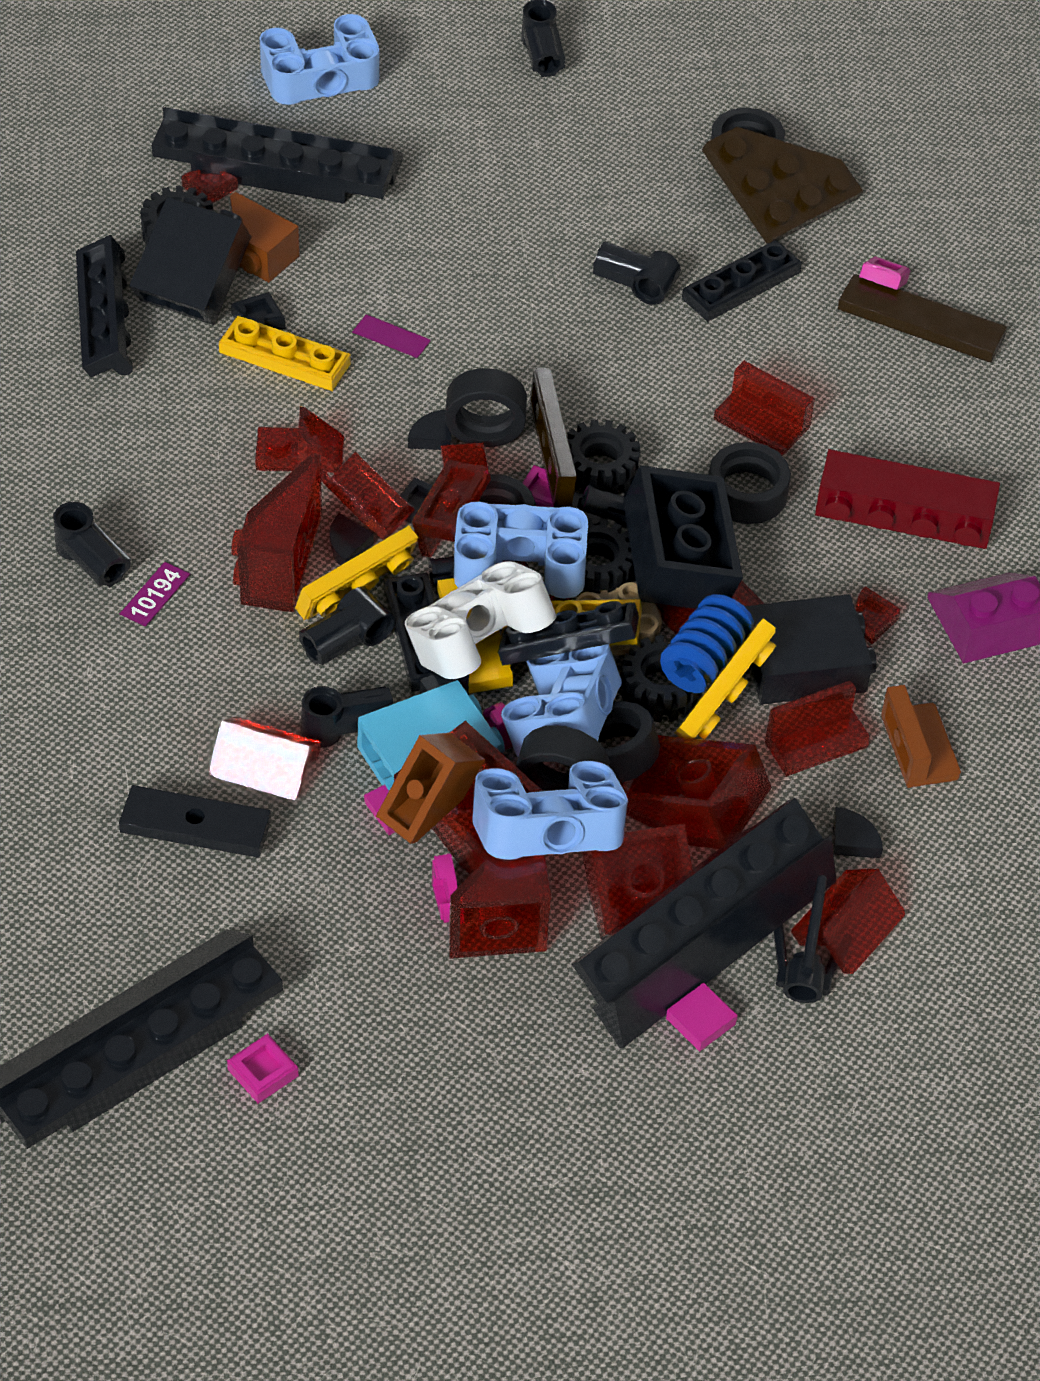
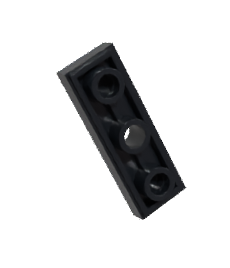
[682,240,802,322]
[384,573,436,692]
[498,601,639,666]
[119,785,271,858]

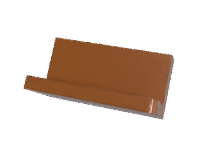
[881,685,961,788]

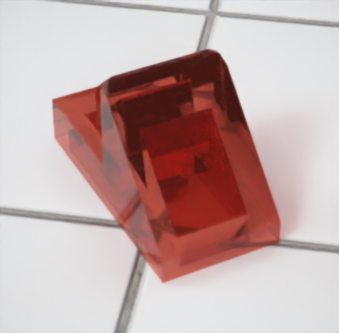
[255,406,344,473]

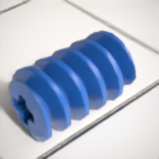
[660,594,754,694]

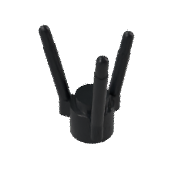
[773,875,849,1003]

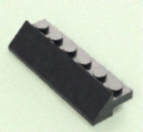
[152,107,403,204]
[572,797,837,1049]
[0,929,283,1149]

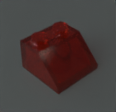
[448,855,551,959]

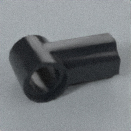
[521,0,565,77]
[593,241,681,305]
[53,502,131,588]
[299,587,396,665]
[300,686,393,748]

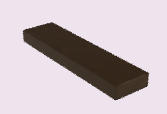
[837,274,1007,363]
[529,368,577,508]

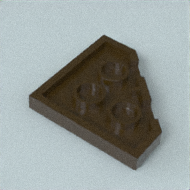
[702,127,863,244]

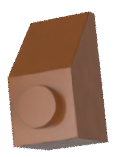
[230,192,300,283]
[376,733,485,844]

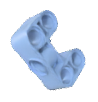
[259,14,379,105]
[454,501,588,599]
[501,644,622,757]
[472,761,628,860]

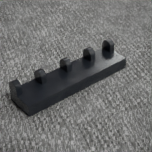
[76,235,133,377]

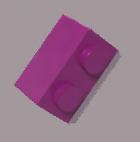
[927,572,1040,664]

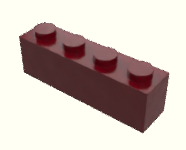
[815,449,1000,549]

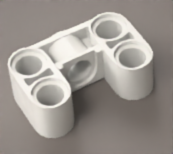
[404,561,556,679]

